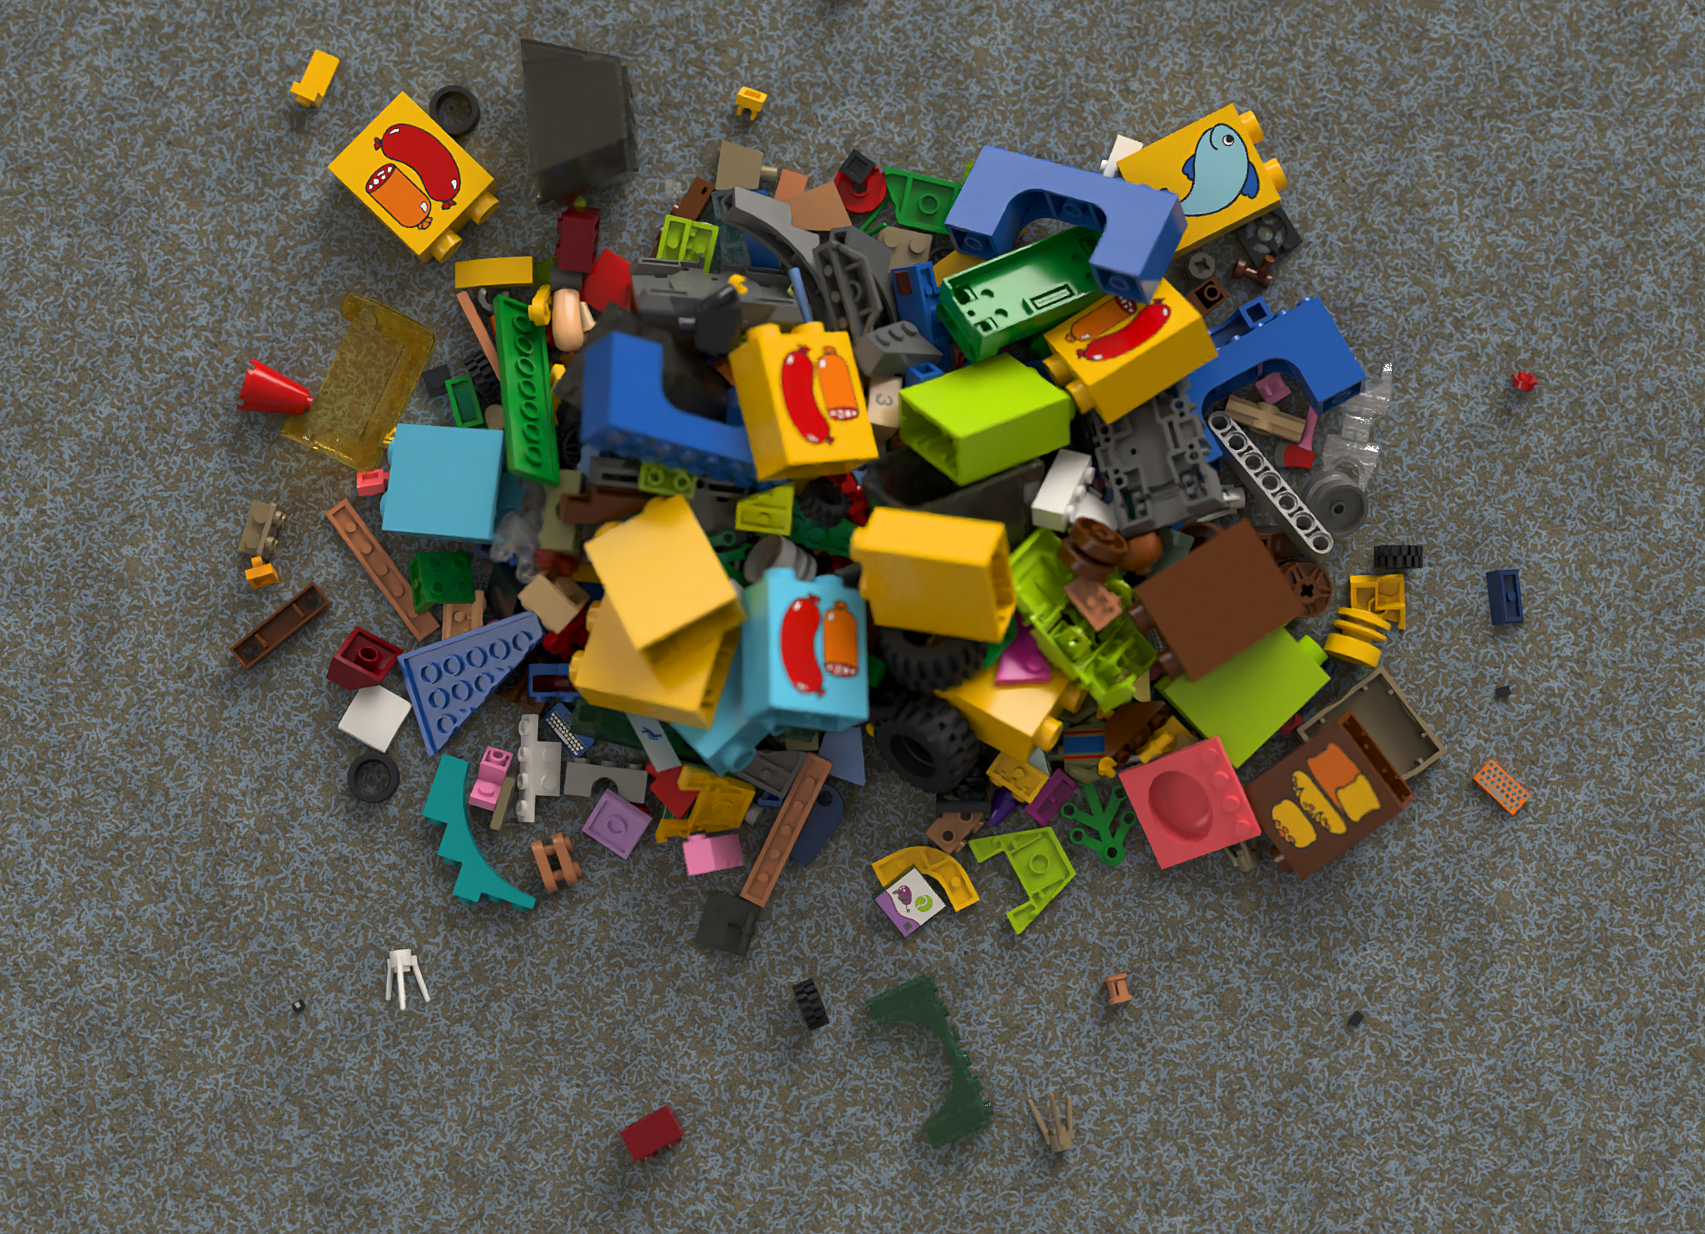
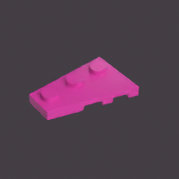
[996,609,1051,685]

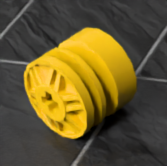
[1323,607,1392,669]

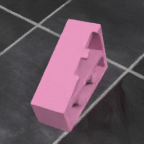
[683,834,744,876]

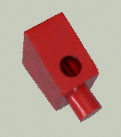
[644,761,701,820]

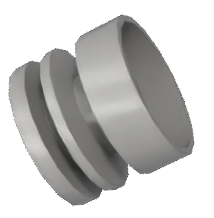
[744,533,817,584]

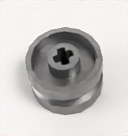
[1300,470,1369,539]

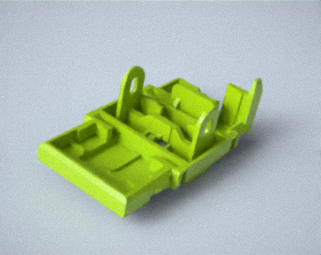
[1009,526,1157,713]

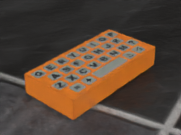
[1472,759,1531,815]

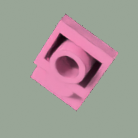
[468,746,513,811]

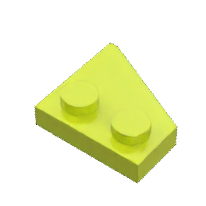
[736,483,795,536]

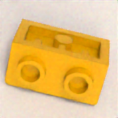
[986,751,1049,804]

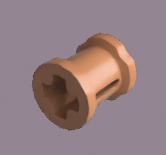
[1103,972,1133,1004]

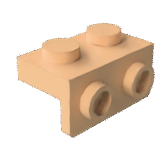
[442,590,486,640]

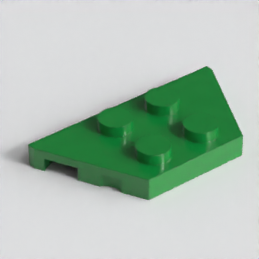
[883,166,963,237]

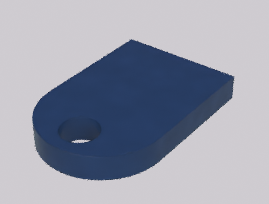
[764,782,845,867]

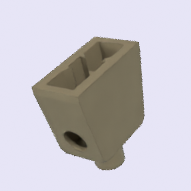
[715,140,778,195]

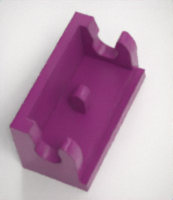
[1021,767,1079,827]

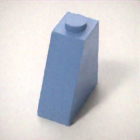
[818,727,865,787]

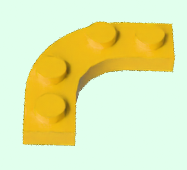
[871,846,980,912]

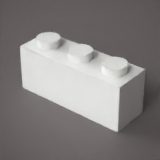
[1032,449,1095,532]

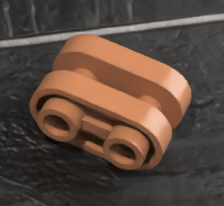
[531,832,583,893]

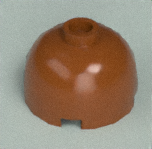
[1115,529,1163,575]

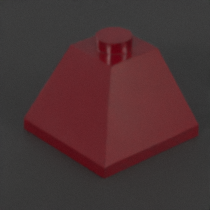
[326,626,404,691]

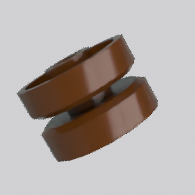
[1057,517,1128,583]

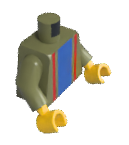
[1048,703,1117,784]

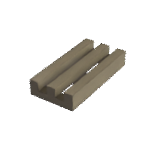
[490,776,517,831]

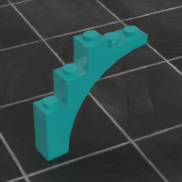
[422,754,538,912]

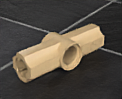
[1224,395,1306,443]

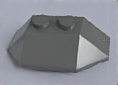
[812,240,882,349]

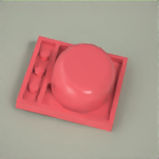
[1118,735,1262,869]

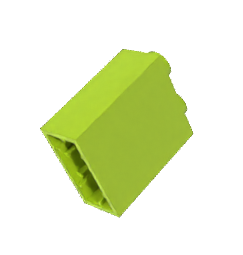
[898,352,1075,485]
[1153,621,1331,769]

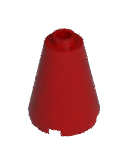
[236,358,313,416]

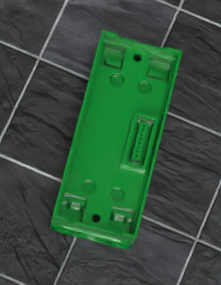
[936,226,1108,364]

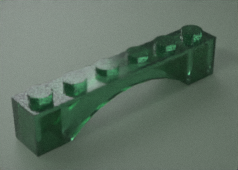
[568,698,710,767]

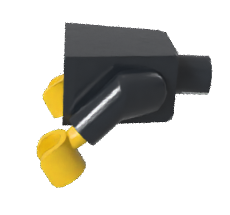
[678,275,747,360]

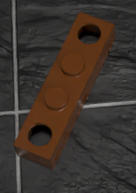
[649,176,715,258]
[229,582,333,671]

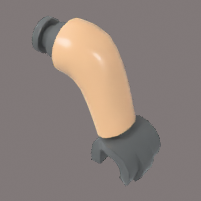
[550,265,584,358]

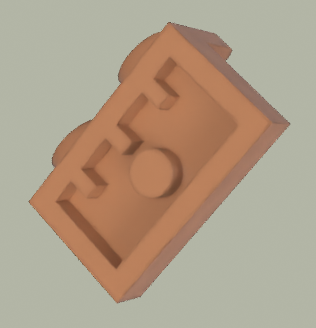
[1062,575,1123,632]

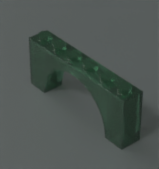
[866,973,995,1150]

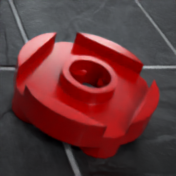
[834,166,886,215]

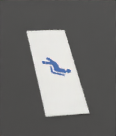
[625,712,681,772]

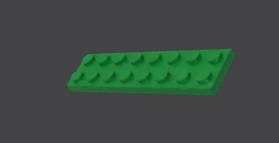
[493,294,560,488]

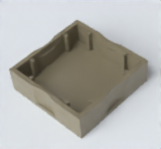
[1293,665,1447,781]

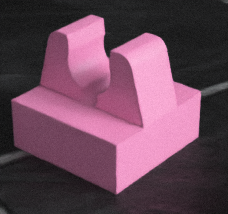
[1254,373,1292,405]

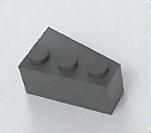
[853,320,943,378]

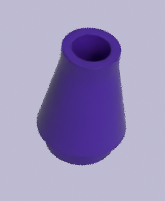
[984,786,1019,827]

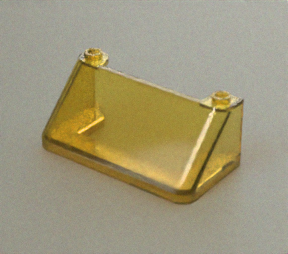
[278,290,436,474]

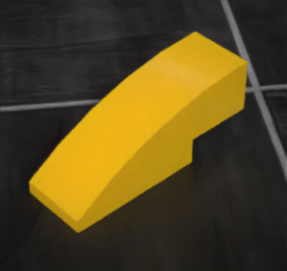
[455,256,534,289]

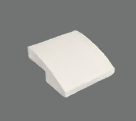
[338,685,413,754]

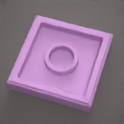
[582,789,652,860]

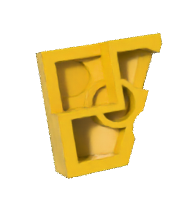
[1350,574,1406,629]

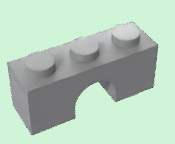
[564,757,649,804]

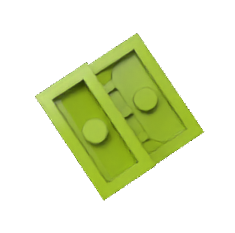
[656,214,720,273]

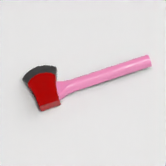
[1274,405,1318,470]

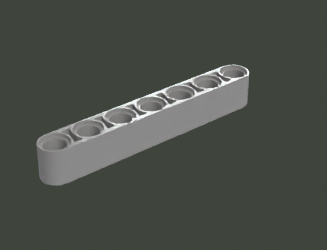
[1207,411,1333,564]

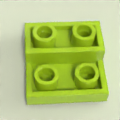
[638,462,697,500]

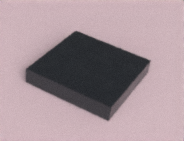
[485,558,524,621]

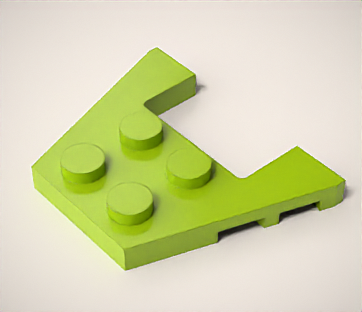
[968,826,1076,935]

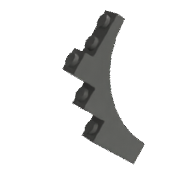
[721,186,834,333]
[829,225,905,388]

